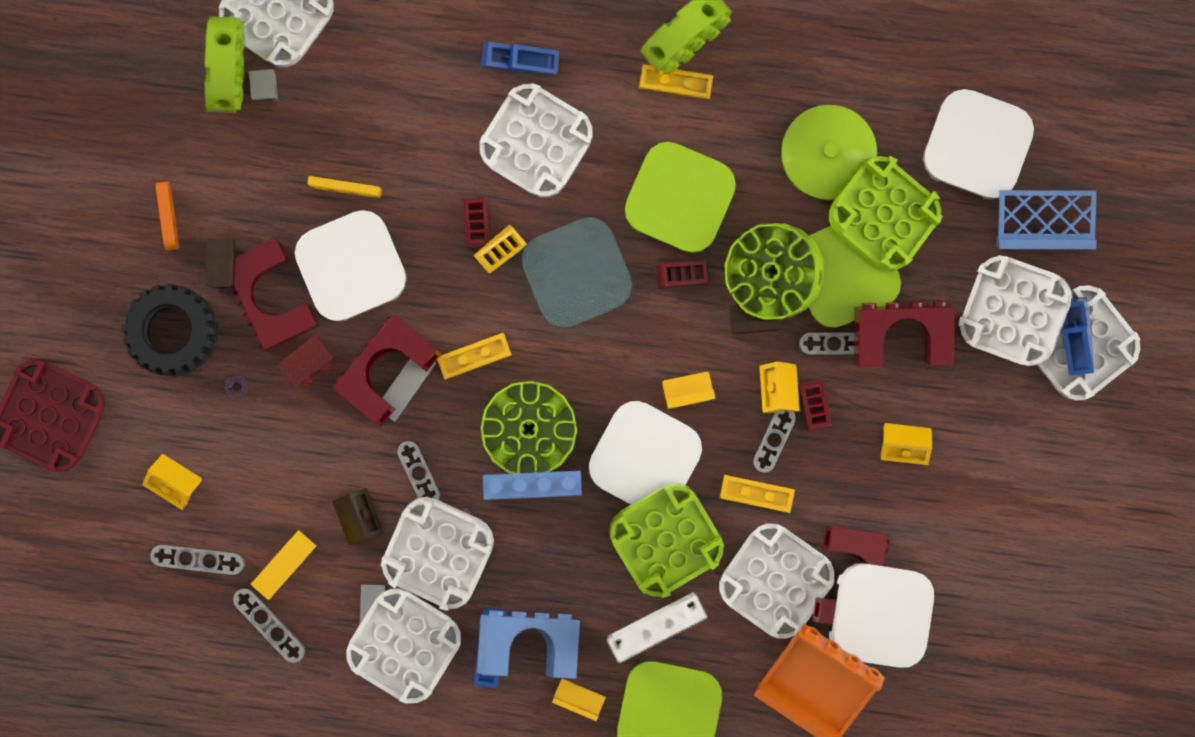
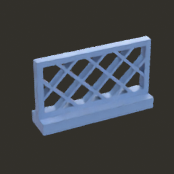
[996,190,1097,249]

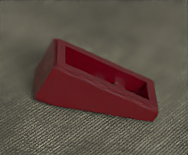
[463,197,490,248]
[656,260,709,289]
[799,379,832,431]

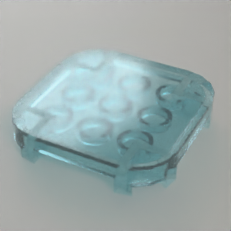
[522,217,632,329]

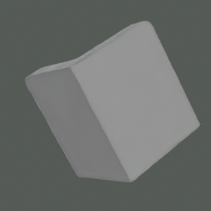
[249,69,278,101]

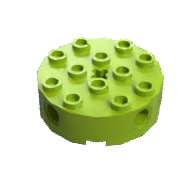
[640,0,732,75]
[205,16,245,113]
[725,223,825,320]
[481,381,577,474]

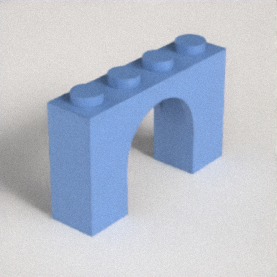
[483,471,582,500]
[477,610,580,678]

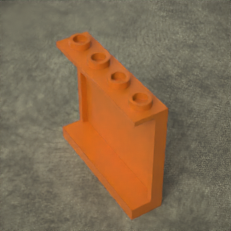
[753,623,885,737]

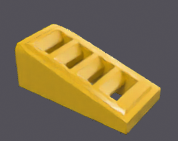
[473,224,527,274]

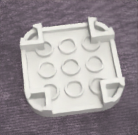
[219,0,334,67]
[479,83,593,198]
[922,89,1034,200]
[295,210,407,322]
[959,256,1072,366]
[1037,285,1140,401]
[589,401,702,504]
[381,497,494,611]
[719,524,834,639]
[829,563,934,667]
[346,588,461,704]

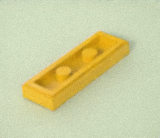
[639,64,713,100]
[308,176,382,199]
[437,333,512,380]
[719,475,795,513]
[251,530,317,600]

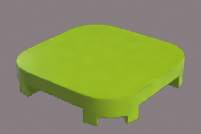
[625,142,736,254]
[829,156,943,272]
[808,226,901,329]
[609,483,724,598]
[617,661,722,737]

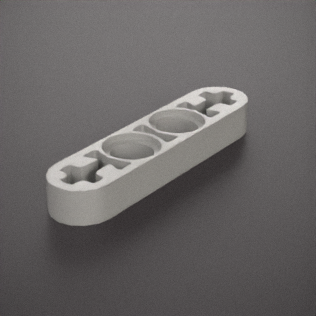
[150,545,245,575]
[233,588,306,663]

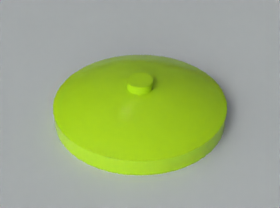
[781,105,877,201]

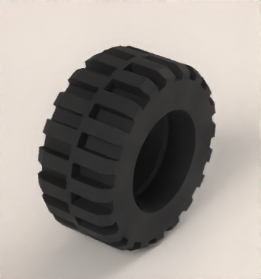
[122,284,218,377]

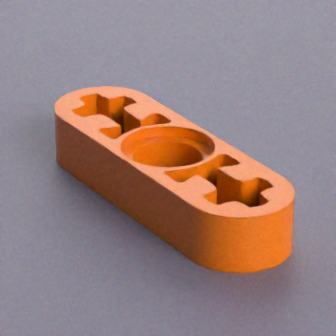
[156,181,179,251]

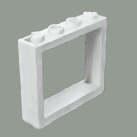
[608,592,707,662]

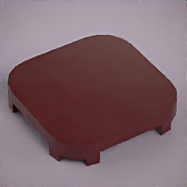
[0,360,105,472]

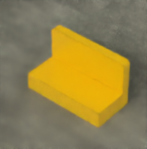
[760,361,800,414]
[662,372,715,409]
[881,423,932,465]
[142,454,202,510]
[552,678,606,721]

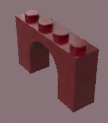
[233,238,319,351]
[854,301,955,368]
[333,314,442,427]
[812,525,889,625]

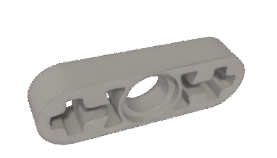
[799,333,855,355]
[753,410,796,473]
[398,441,440,500]

